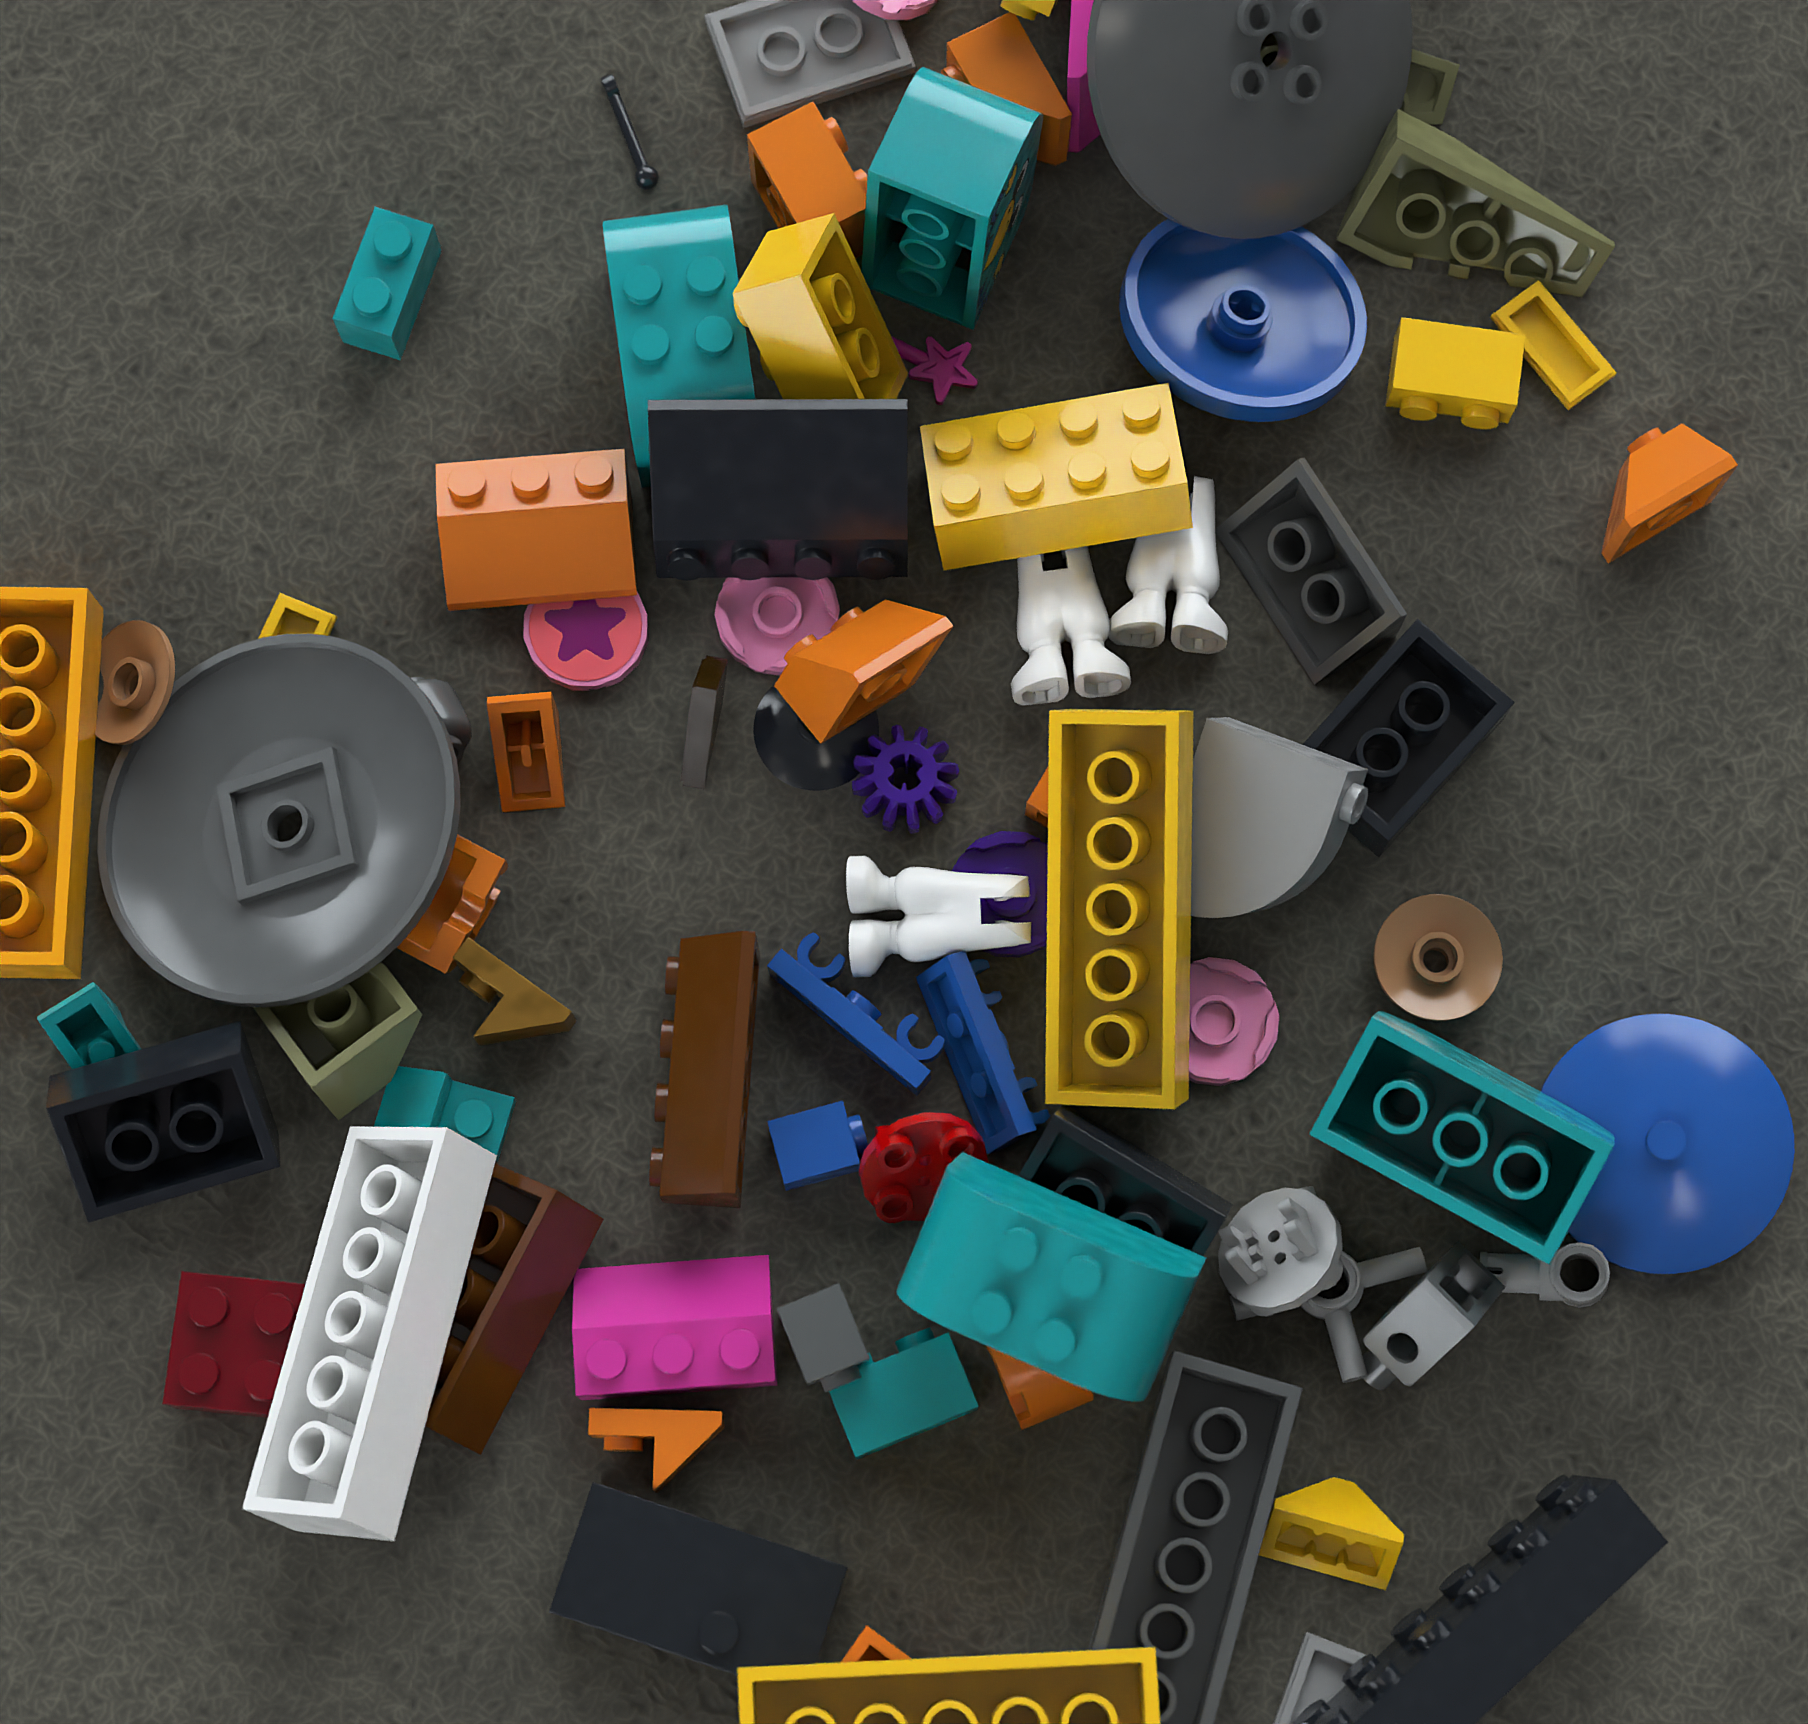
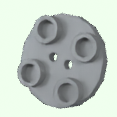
[1218,1187,1343,1317]

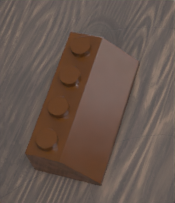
[649,931,760,1208]
[425,1163,604,1455]

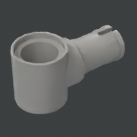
[1480,1242,1610,1308]

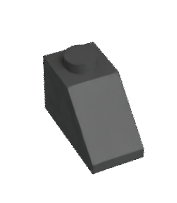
[777,1283,870,1393]

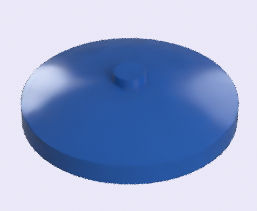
[1119,218,1367,422]
[1540,1014,1795,1274]

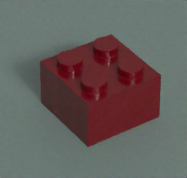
[162,1271,306,1418]

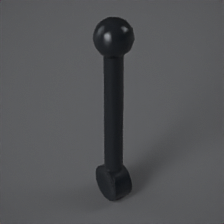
[600,74,659,190]

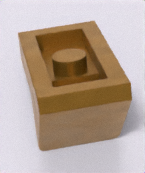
[452,937,576,1046]

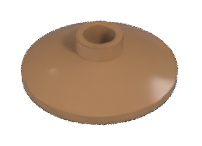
[95,620,175,745]
[1373,894,1503,1022]

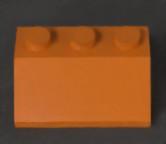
[435,449,637,611]

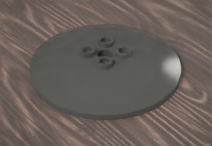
[1087,0,1413,239]
[97,634,461,1007]

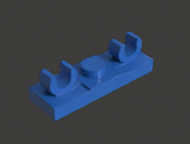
[767,932,945,1096]
[916,951,1050,1154]

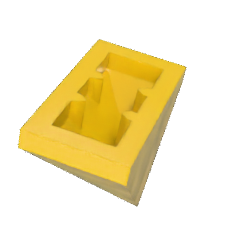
[1259,1477,1404,1590]

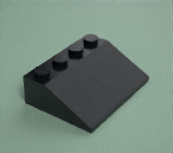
[648,399,908,581]

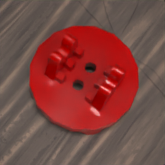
[858,1112,988,1223]

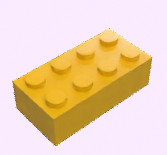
[920,383,1193,571]

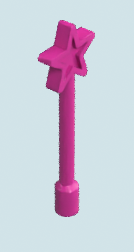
[891,336,978,405]

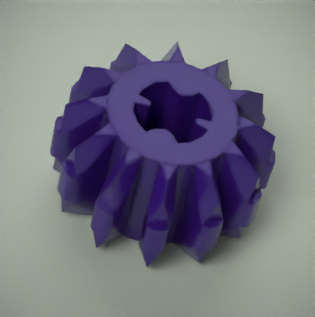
[852,724,959,834]

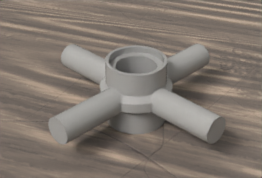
[1230,1186,1427,1383]

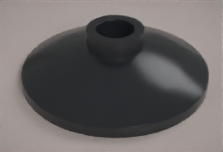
[753,684,879,791]

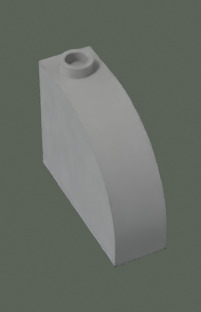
[1191,717,1368,918]

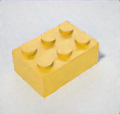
[732,213,908,399]

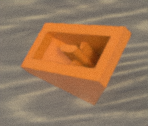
[487,692,565,812]

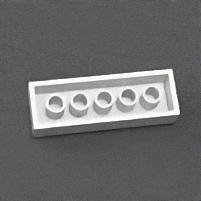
[242,1126,497,1541]

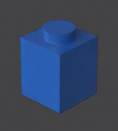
[767,1101,868,1191]

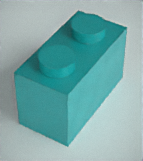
[332,207,442,360]
[829,1328,979,1460]

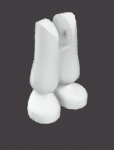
[1108,476,1228,654]
[1011,546,1131,706]
[846,856,1031,978]

